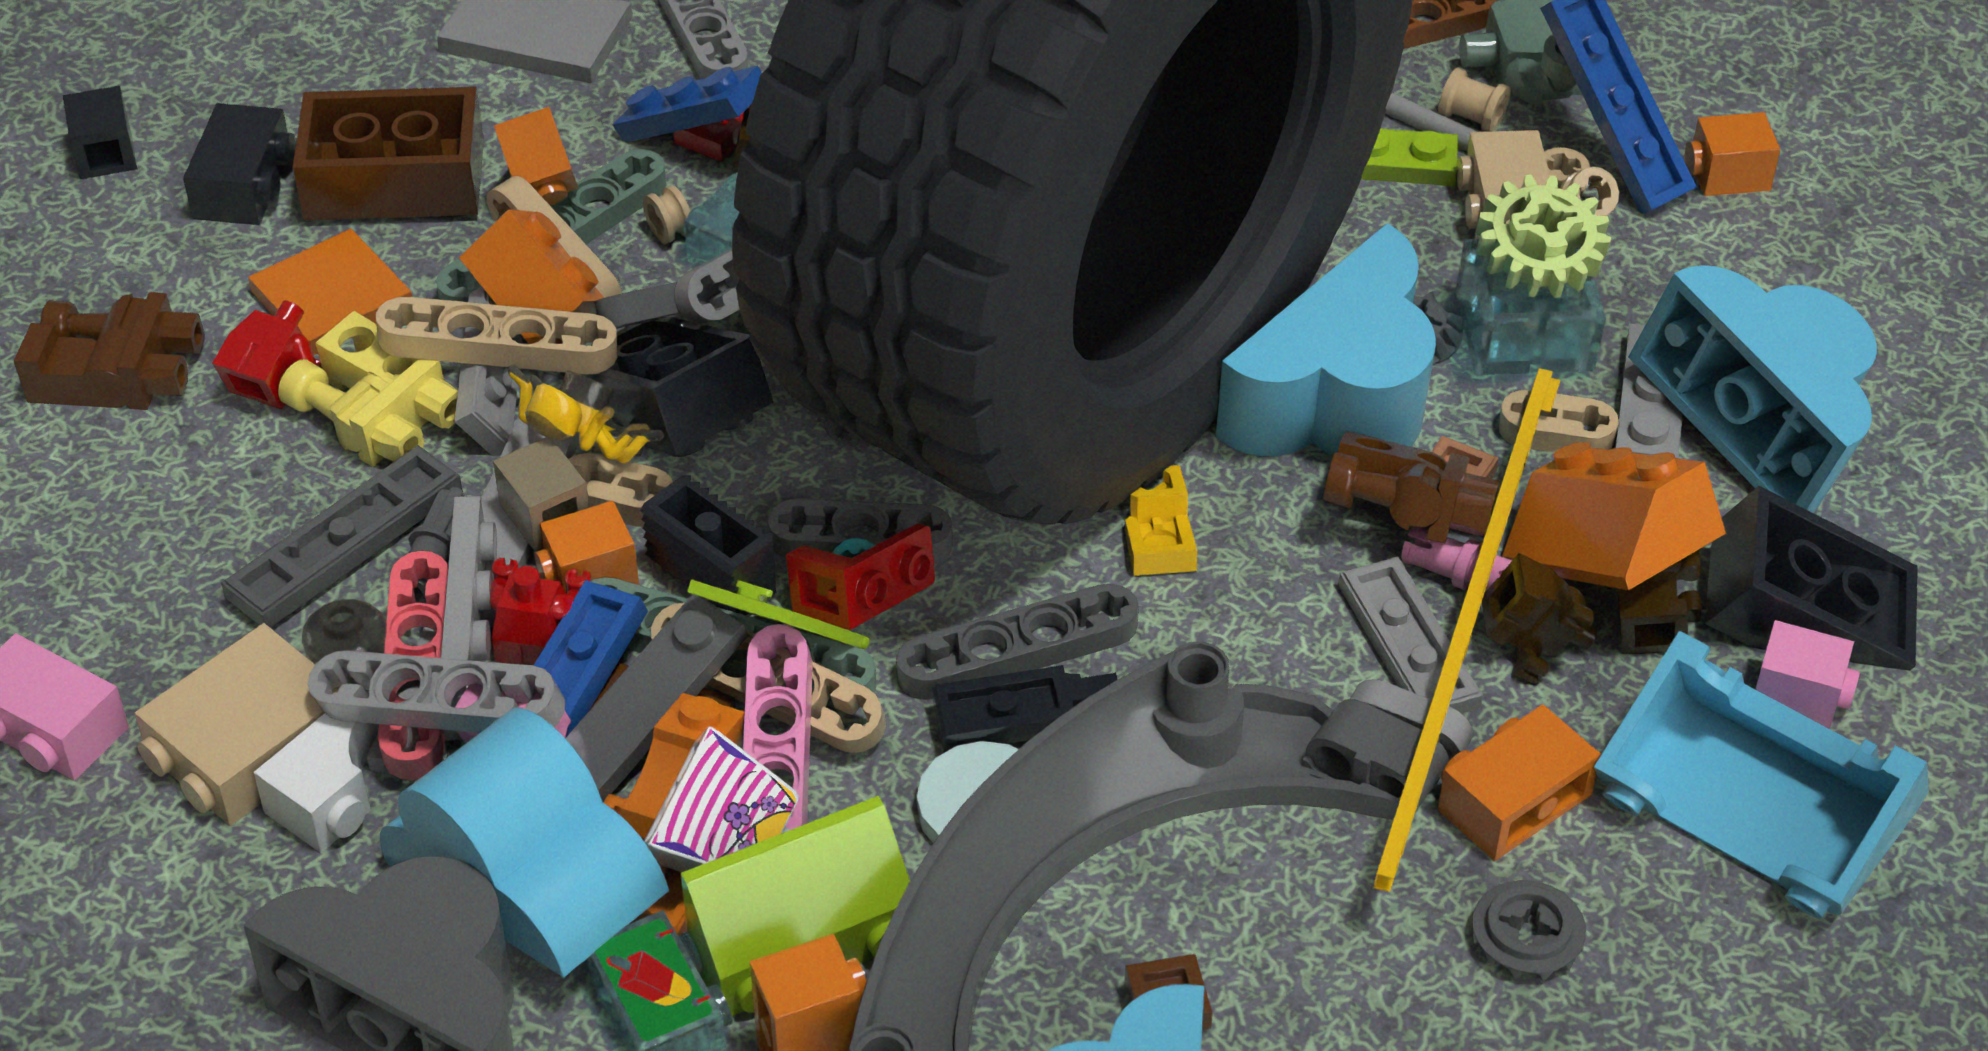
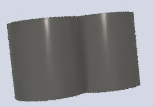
[243,856,515,1051]

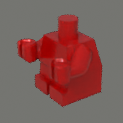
[212,301,322,410]
[489,558,592,666]

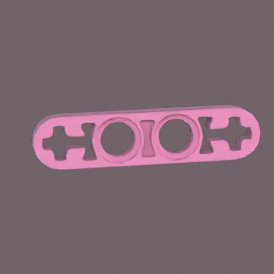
[743,624,813,829]

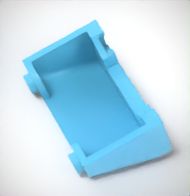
[1594,631,1929,919]

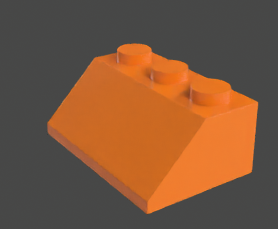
[1502,442,1726,590]

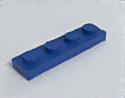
[1540,0,1697,214]

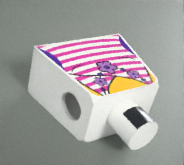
[644,726,799,872]

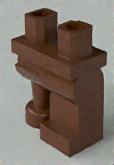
[13,292,205,410]
[1323,430,1500,544]

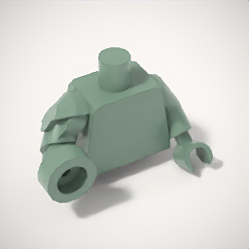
[1459,0,1582,107]

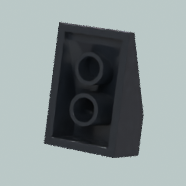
[560,317,774,457]
[1705,486,1918,671]

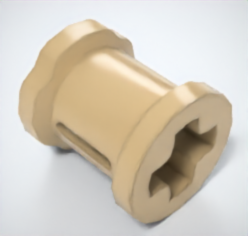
[1438,68,1511,132]

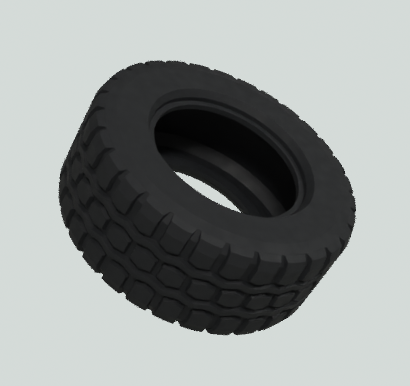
[732,0,1413,525]

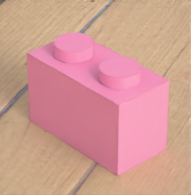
[0,633,129,781]

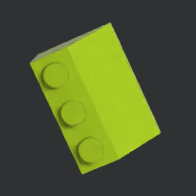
[681,796,910,1019]

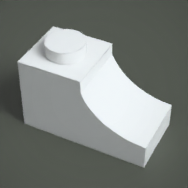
[253,713,378,853]

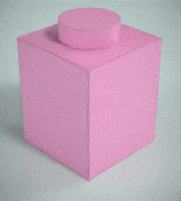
[1755,620,1860,729]

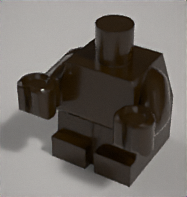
[1617,550,1701,654]
[1482,553,1597,685]

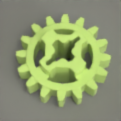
[1475,174,1611,298]

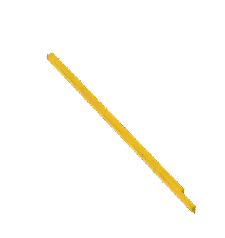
[1373,368,1561,893]

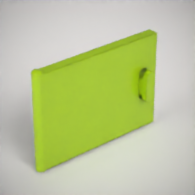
[687,579,870,649]

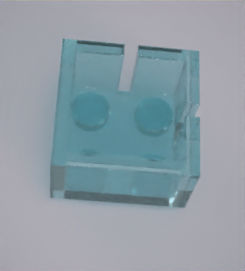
[1455,239,1606,375]

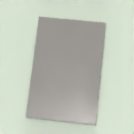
[437,0,633,83]

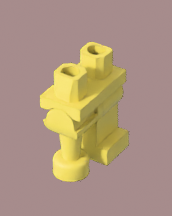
[278,311,458,467]

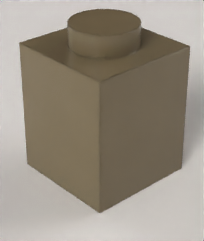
[493,436,589,552]

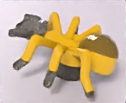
[508,365,665,463]

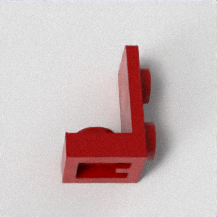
[786,523,935,630]

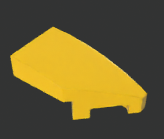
[1125,465,1197,576]

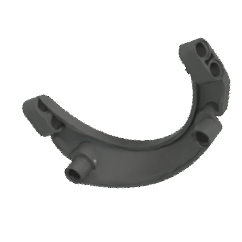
[850,642,1449,1051]

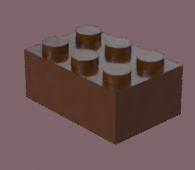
[293,87,484,221]

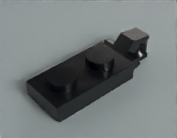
[932,665,1118,753]

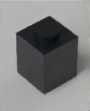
[62,85,137,180]

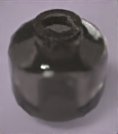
[301,599,387,693]

